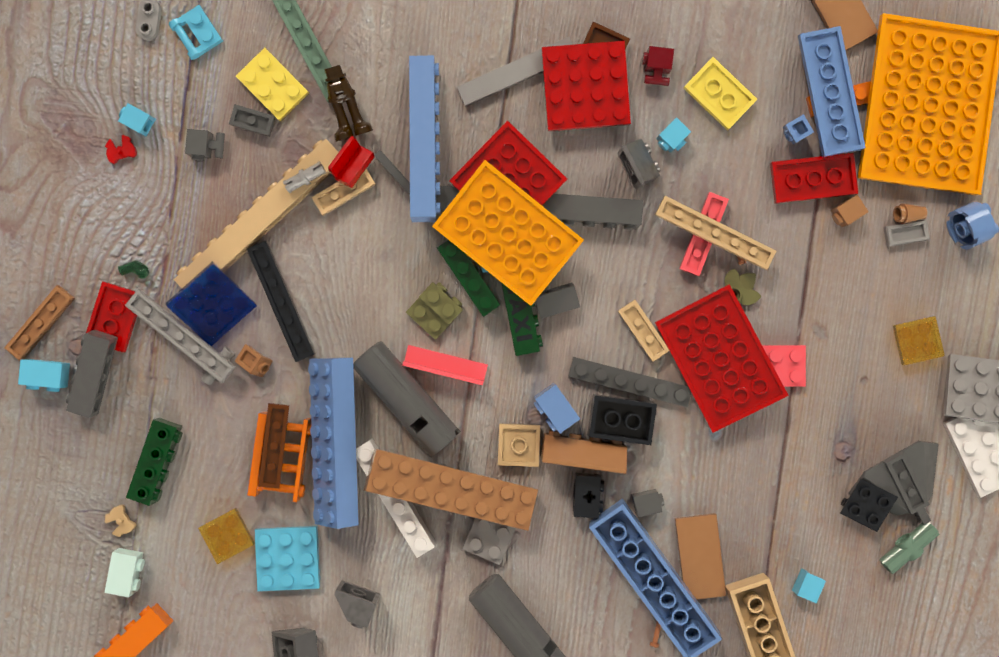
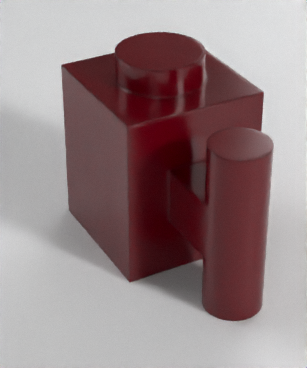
[642,46,674,86]

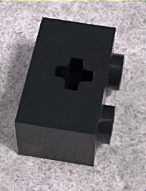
[573,473,604,518]

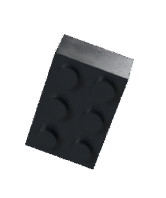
[587,394,657,445]

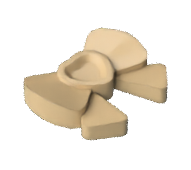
[105,505,136,537]

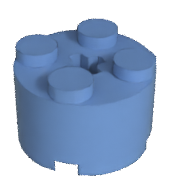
[946,202,999,250]

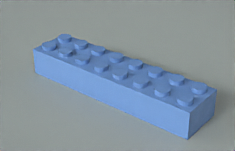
[308,358,359,529]
[589,498,722,657]

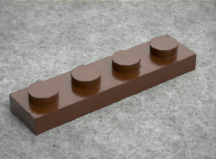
[258,403,290,489]

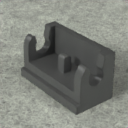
[535,283,580,319]

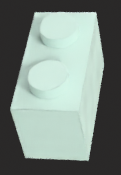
[104,548,145,597]

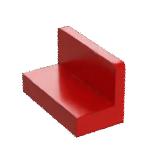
[328,136,375,188]

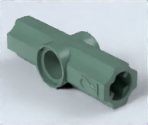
[879,522,940,574]

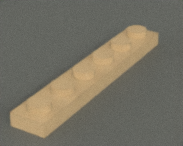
[655,196,776,270]

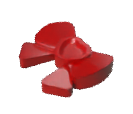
[105,135,137,164]

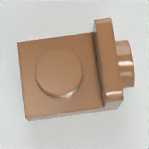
[235,344,273,377]

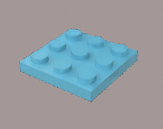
[255,526,320,591]

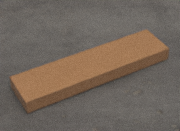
[4,285,75,361]

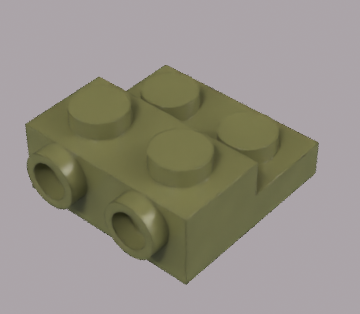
[406,282,463,340]

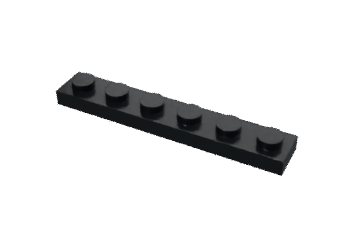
[247,241,315,362]

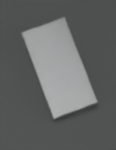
[883,220,930,247]

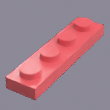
[679,192,729,276]

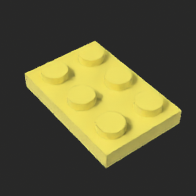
[236,48,309,121]
[683,57,757,130]

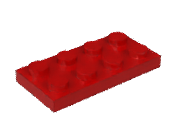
[770,153,858,204]

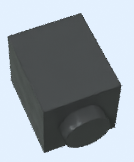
[631,489,664,517]

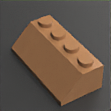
[541,430,627,474]

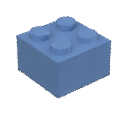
[534,383,580,433]

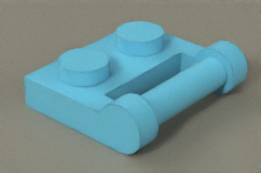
[168,5,223,60]

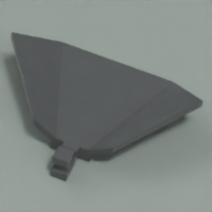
[849,440,939,524]

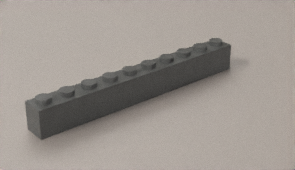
[437,185,643,230]

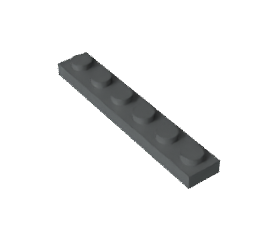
[568,357,692,407]

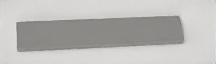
[457,37,573,107]
[125,289,236,383]

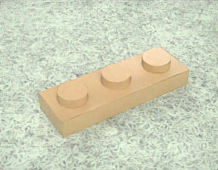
[312,168,376,216]
[618,299,670,362]

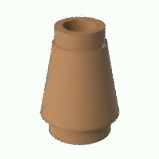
[893,204,927,224]

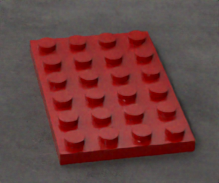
[655,284,789,433]

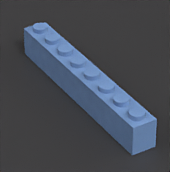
[409,55,441,222]

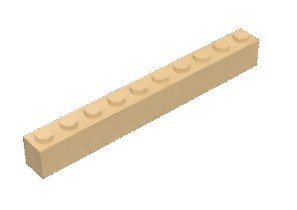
[174,139,339,298]

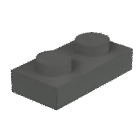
[229,104,276,137]

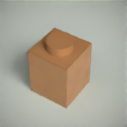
[831,195,869,227]

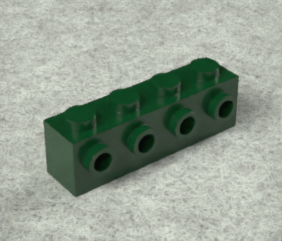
[126,418,183,506]

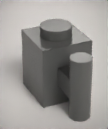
[185,129,225,161]

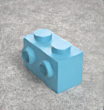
[18,359,70,392]

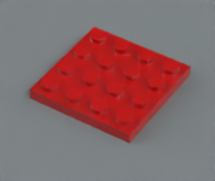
[542,41,631,131]
[449,120,568,206]

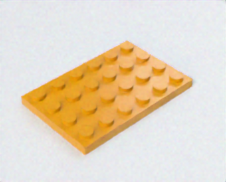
[432,160,584,306]

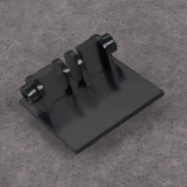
[840,478,898,532]

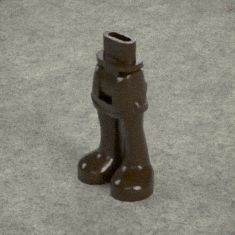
[324,65,373,142]

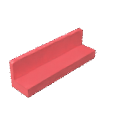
[402,345,488,385]

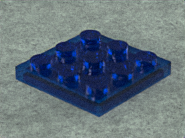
[166,261,257,347]

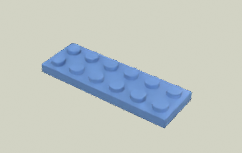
[798,26,866,157]

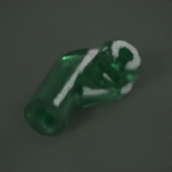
[118,260,149,279]

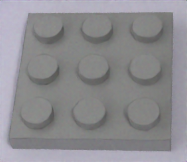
[943,354,999,423]

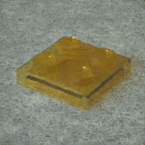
[893,316,945,365]
[198,508,255,564]

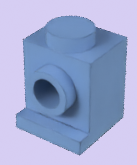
[783,114,814,145]

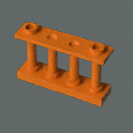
[247,412,312,502]

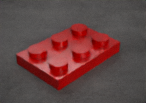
[86,281,137,352]

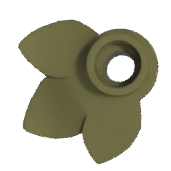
[724,269,761,306]

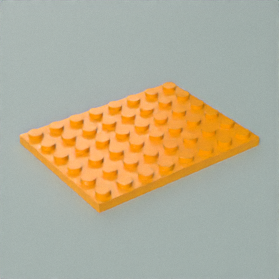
[858,13,999,196]

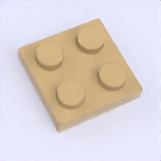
[498,423,540,467]

